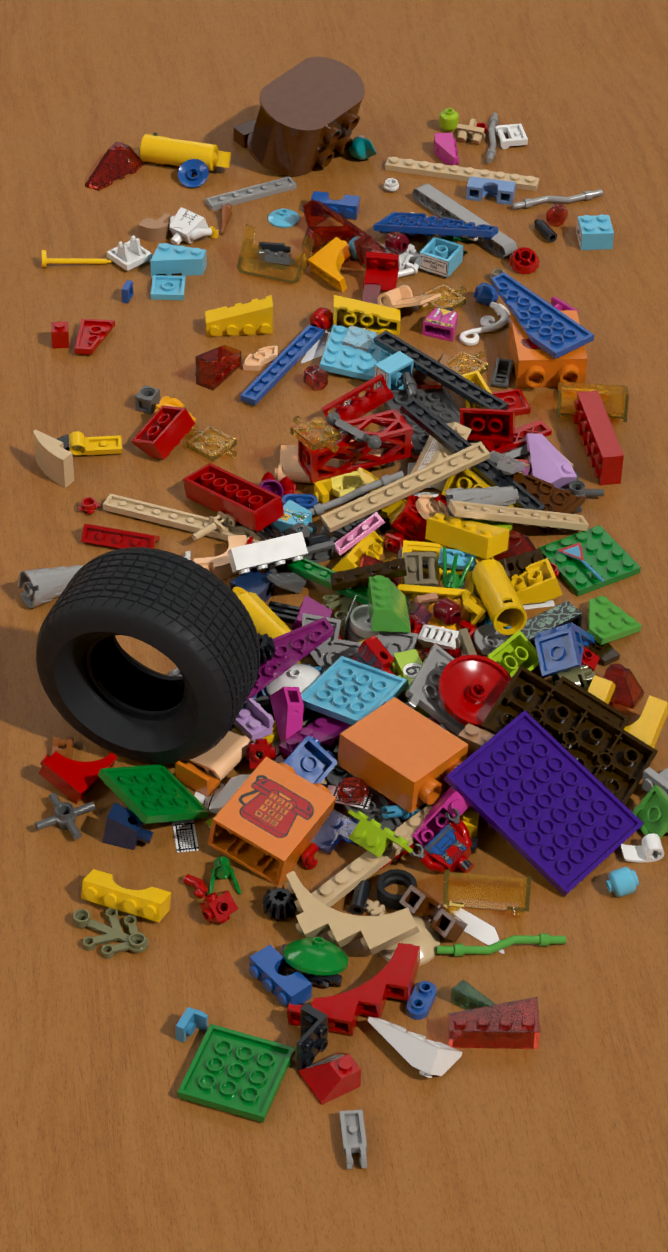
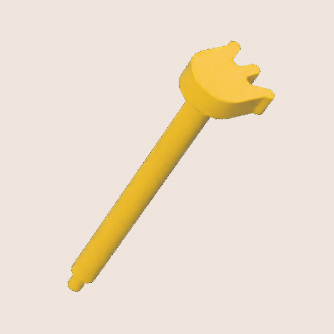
[42,250,112,268]

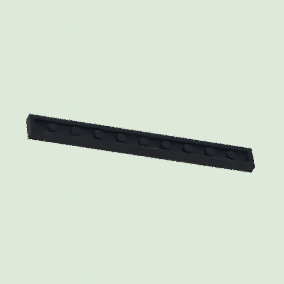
[374,330,508,410]
[400,397,546,511]

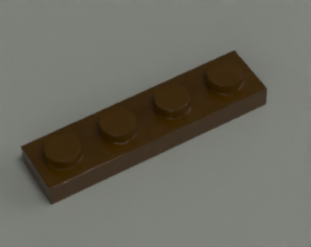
[330,558,407,591]

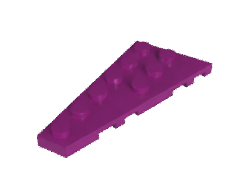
[246,617,335,702]
[279,715,352,756]

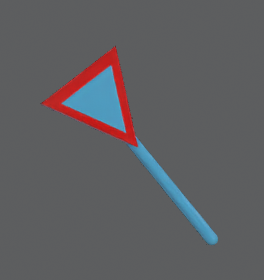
[557,542,604,582]

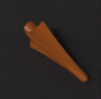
[221,203,233,235]

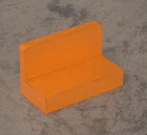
[175,761,220,797]

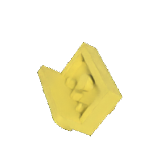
[330,471,366,498]

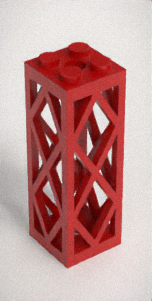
[298,408,413,483]

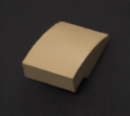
[33,429,75,488]

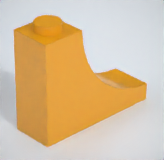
[308,237,350,293]

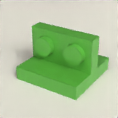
[632,785,668,839]

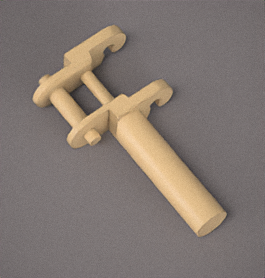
[191,511,236,541]

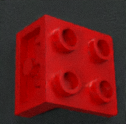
[363,252,400,292]
[392,494,427,542]

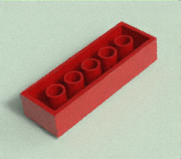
[573,391,624,486]
[183,463,284,532]

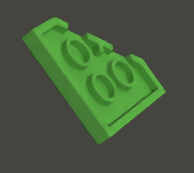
[588,595,642,645]

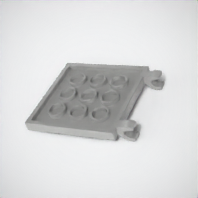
[405,644,466,737]

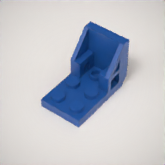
[534,622,595,678]

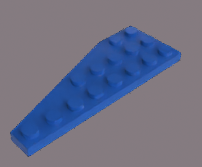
[373,212,498,239]
[491,272,594,359]

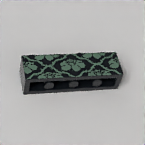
[507,601,582,648]

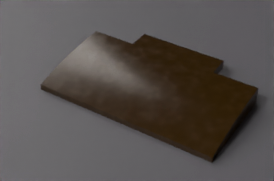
[481,665,658,805]

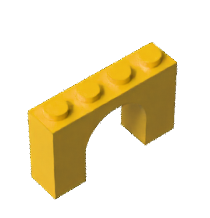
[588,675,668,748]

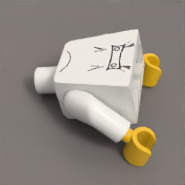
[169,207,219,246]

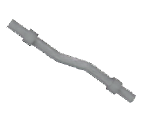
[486,113,498,163]
[512,189,603,210]
[308,471,404,516]

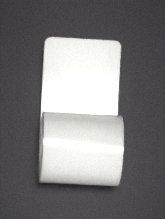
[621,834,665,863]

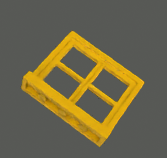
[397,540,474,602]

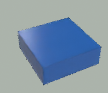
[121,280,134,304]

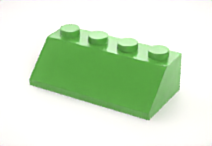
[367,575,411,633]

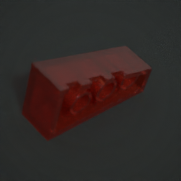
[448,997,540,1049]

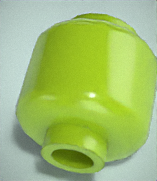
[439,108,459,132]

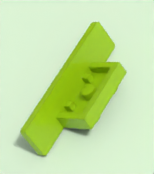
[348,810,413,858]

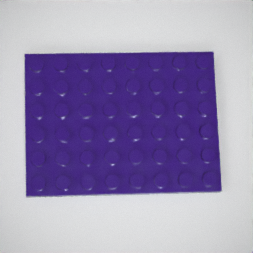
[444,710,644,897]

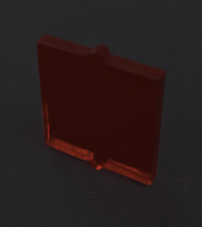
[415,381,444,389]

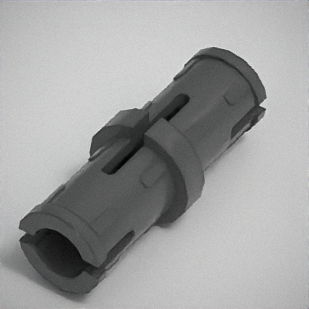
[401,372,419,400]

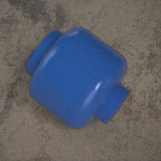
[474,282,499,306]

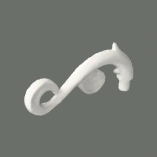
[459,301,510,346]

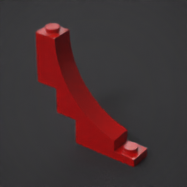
[287,943,420,1036]

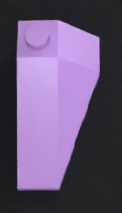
[526,433,577,489]

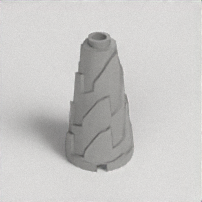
[445,486,519,520]
[18,565,83,608]

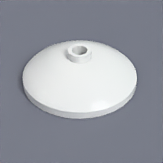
[266,663,322,696]

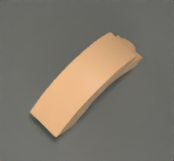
[194,535,247,580]

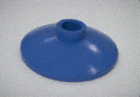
[178,159,209,188]

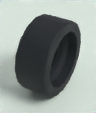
[376,869,417,910]

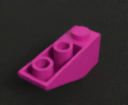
[434,133,459,166]
[269,687,304,743]
[412,787,470,847]

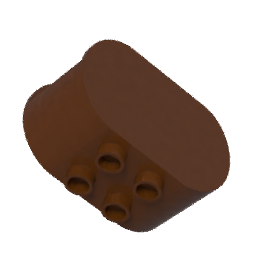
[247,57,365,176]

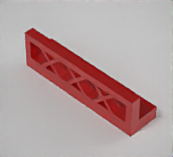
[321,374,394,426]
[481,420,552,453]
[81,523,160,549]

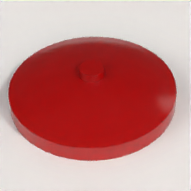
[438,655,512,729]

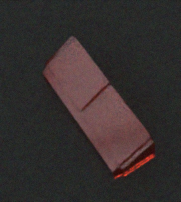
[302,199,386,266]

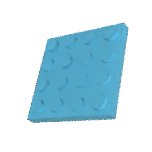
[319,325,392,381]
[301,656,408,725]

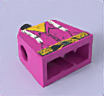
[422,307,458,342]

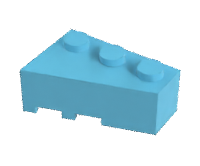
[150,243,207,277]

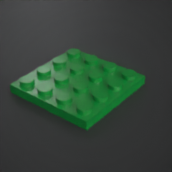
[538,525,641,596]
[98,764,210,824]
[177,1024,295,1123]

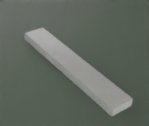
[205,176,297,211]

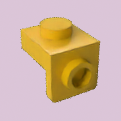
[313,478,332,504]

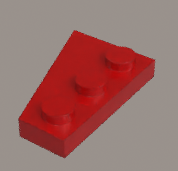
[75,318,115,355]

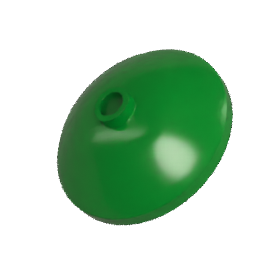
[283,937,349,975]

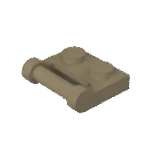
[403,552,438,587]

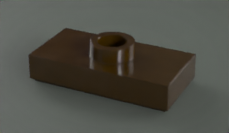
[587,640,620,666]

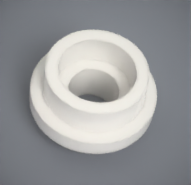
[384,178,399,192]

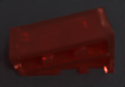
[195,345,242,391]

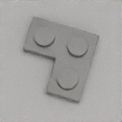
[489,451,526,475]

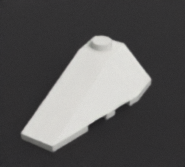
[368,1017,463,1078]

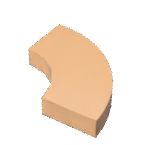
[243,346,278,371]

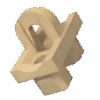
[457,118,486,145]

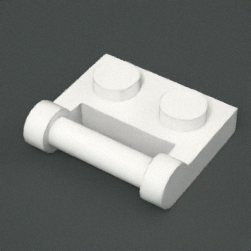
[495,124,528,149]

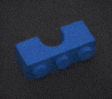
[310,191,360,220]
[249,945,312,1008]

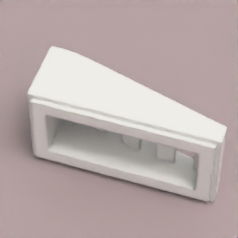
[418,624,459,650]

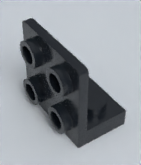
[297,1003,329,1070]

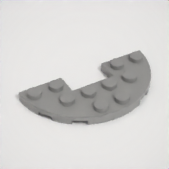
[302,613,418,671]

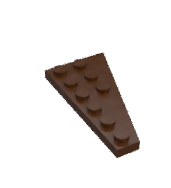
[509,472,586,534]

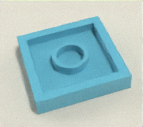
[151,275,186,300]

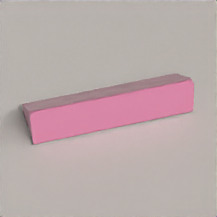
[334,512,385,556]

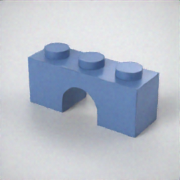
[466,176,516,205]

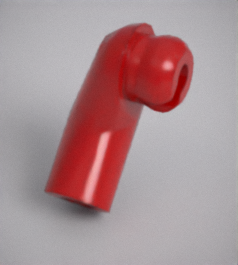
[301,843,319,869]
[184,874,208,898]

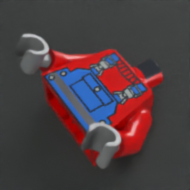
[409,808,474,874]

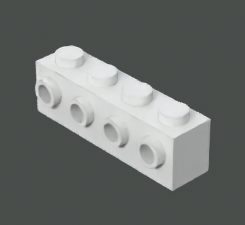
[227,532,308,575]

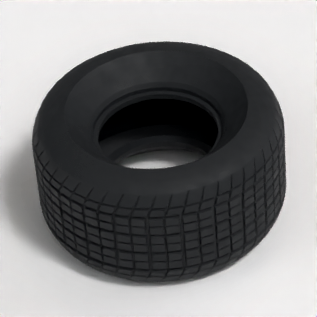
[36,547,260,764]

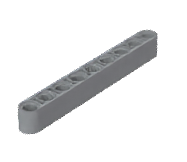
[412,183,517,258]

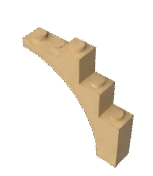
[286,871,420,955]

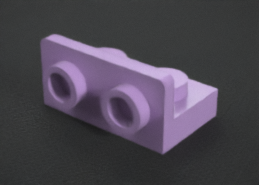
[233,698,274,741]

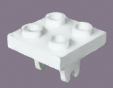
[107,235,152,271]

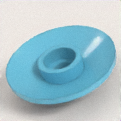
[268,208,299,228]

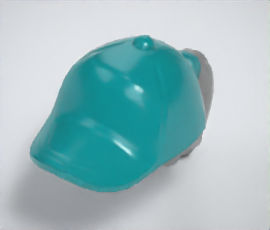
[349,135,377,160]

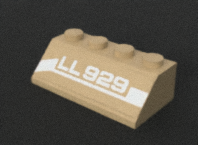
[410,422,472,491]

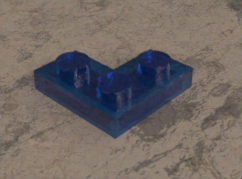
[311,810,359,855]

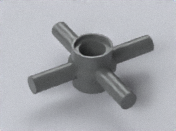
[558,472,604,513]
[35,793,95,839]

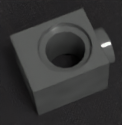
[135,385,160,415]

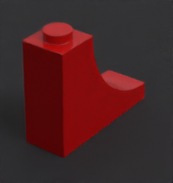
[39,751,118,804]

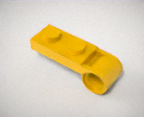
[69,431,122,455]

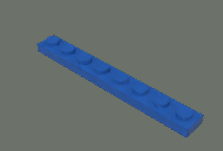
[240,325,324,406]

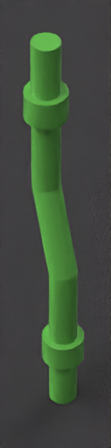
[436,933,566,957]

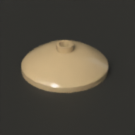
[378,915,440,966]

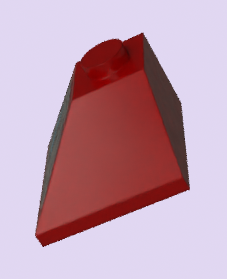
[298,1052,361,1105]

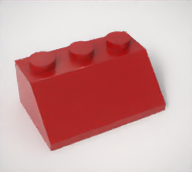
[131,405,195,460]
[460,408,515,442]

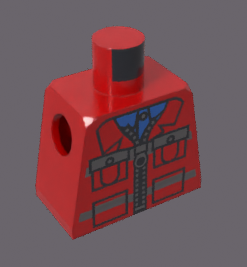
[352,635,395,675]

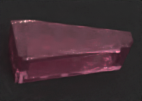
[407,603,432,625]

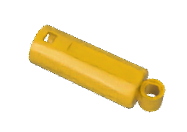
[140,134,231,171]
[471,557,527,635]
[232,587,307,664]

